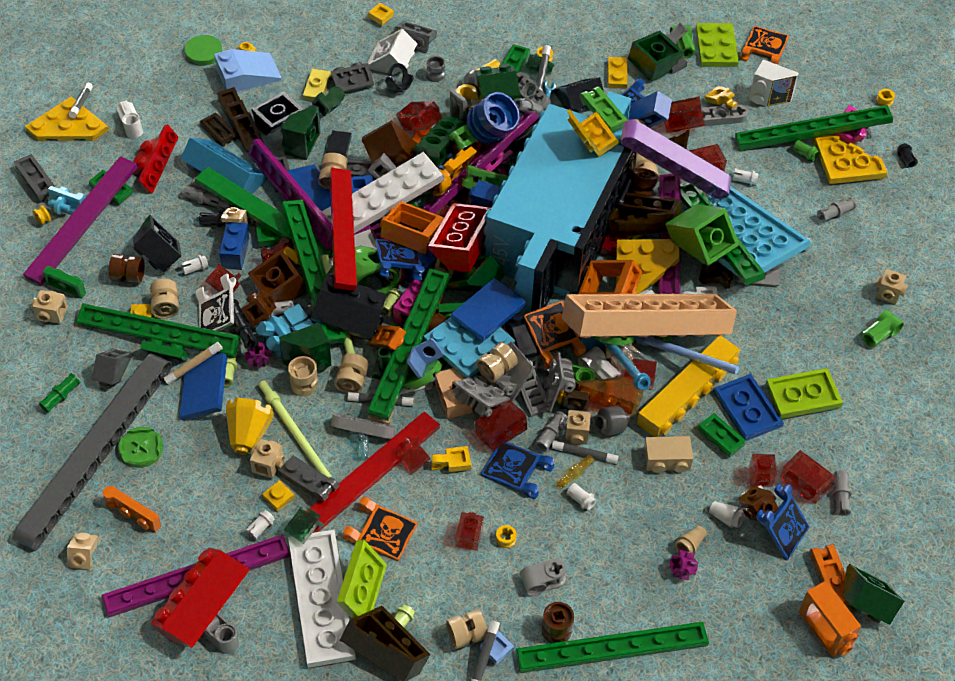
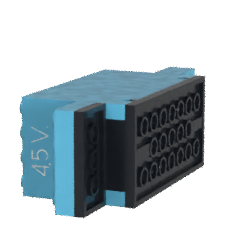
[483,91,638,314]

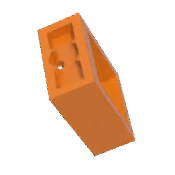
[380,201,444,254]
[579,260,642,294]
[799,581,861,658]

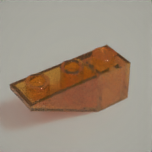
[574,377,644,416]

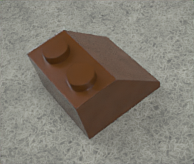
[362,120,418,174]
[248,249,307,301]

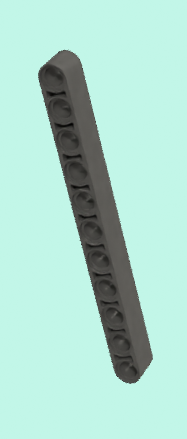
[13,353,172,550]

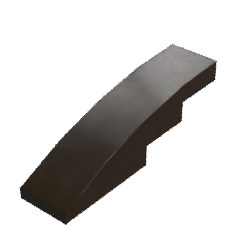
[216,87,264,153]

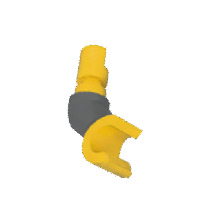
[456,59,501,101]

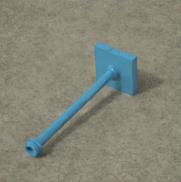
[580,336,651,390]

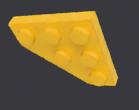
[25,96,109,141]
[813,134,887,184]
[616,239,680,294]

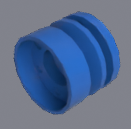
[467,92,520,144]

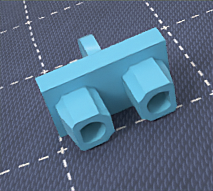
[48,186,86,214]

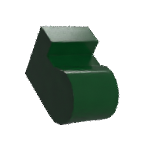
[312,86,345,117]

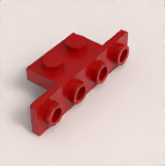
[133,124,178,194]

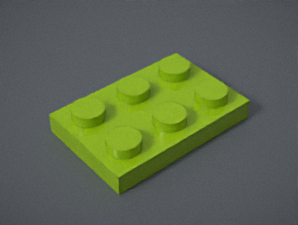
[696,23,739,67]
[766,368,843,419]
[337,540,387,619]

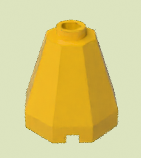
[226,398,274,455]

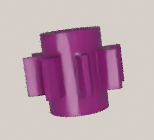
[244,342,272,369]
[669,550,698,580]

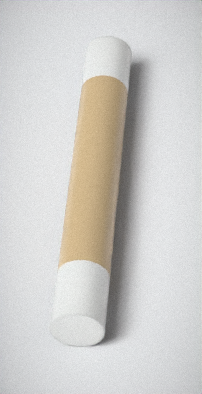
[164,342,223,385]

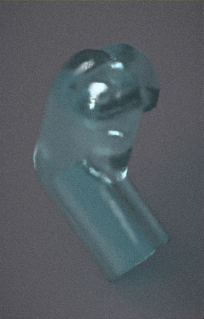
[350,432,369,459]

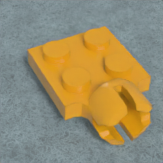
[429,146,477,196]

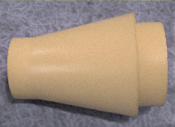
[675,526,707,554]

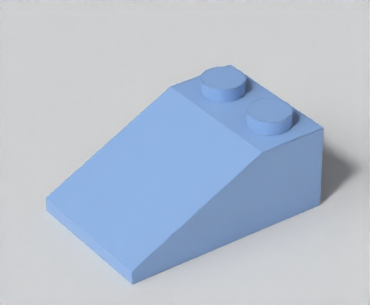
[214,49,282,92]

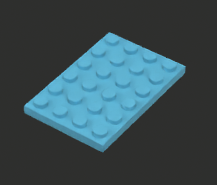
[682,186,810,277]

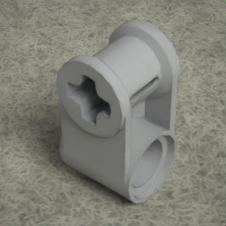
[520,559,566,596]
[202,612,239,654]

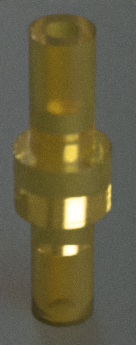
[557,455,595,488]

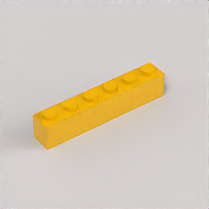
[637,335,741,437]

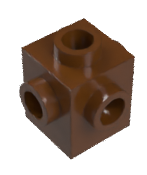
[241,290,276,326]
[737,486,779,522]

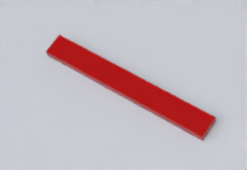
[330,167,357,291]
[295,411,440,534]

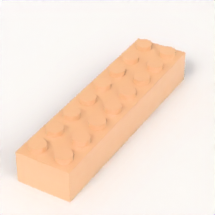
[562,294,737,338]

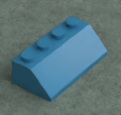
[180,138,268,194]

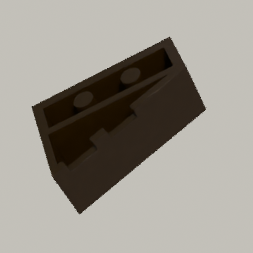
[608,192,682,237]
[339,605,431,681]

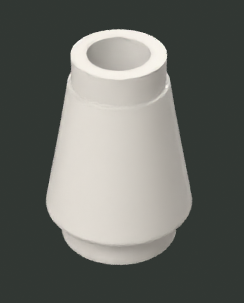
[709,501,745,528]

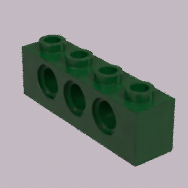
[413,115,466,168]

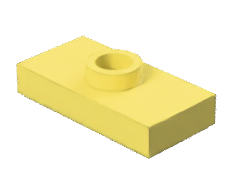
[303,69,331,101]

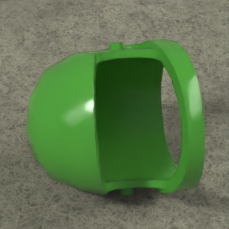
[355,245,400,294]

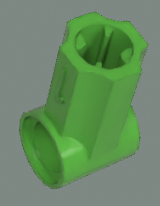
[670,25,695,59]
[861,310,904,348]

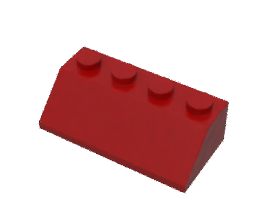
[428,203,491,272]
[151,547,250,648]

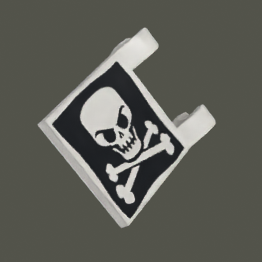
[196,274,236,331]

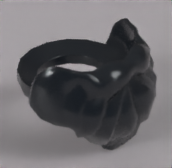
[385,63,414,92]

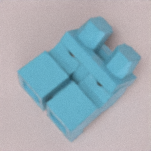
[256,304,313,358]

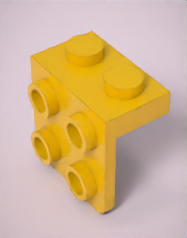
[566,109,619,157]

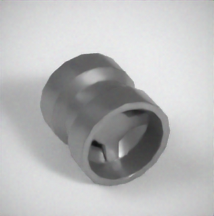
[427,56,445,82]

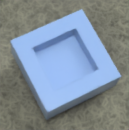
[480,631,514,665]

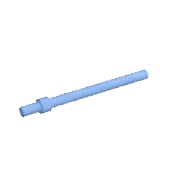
[634,335,739,374]

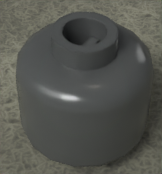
[595,406,629,436]

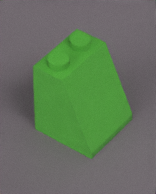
[665,204,740,265]

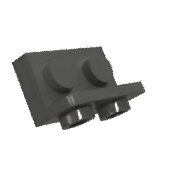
[394,21,437,53]
[330,62,374,93]

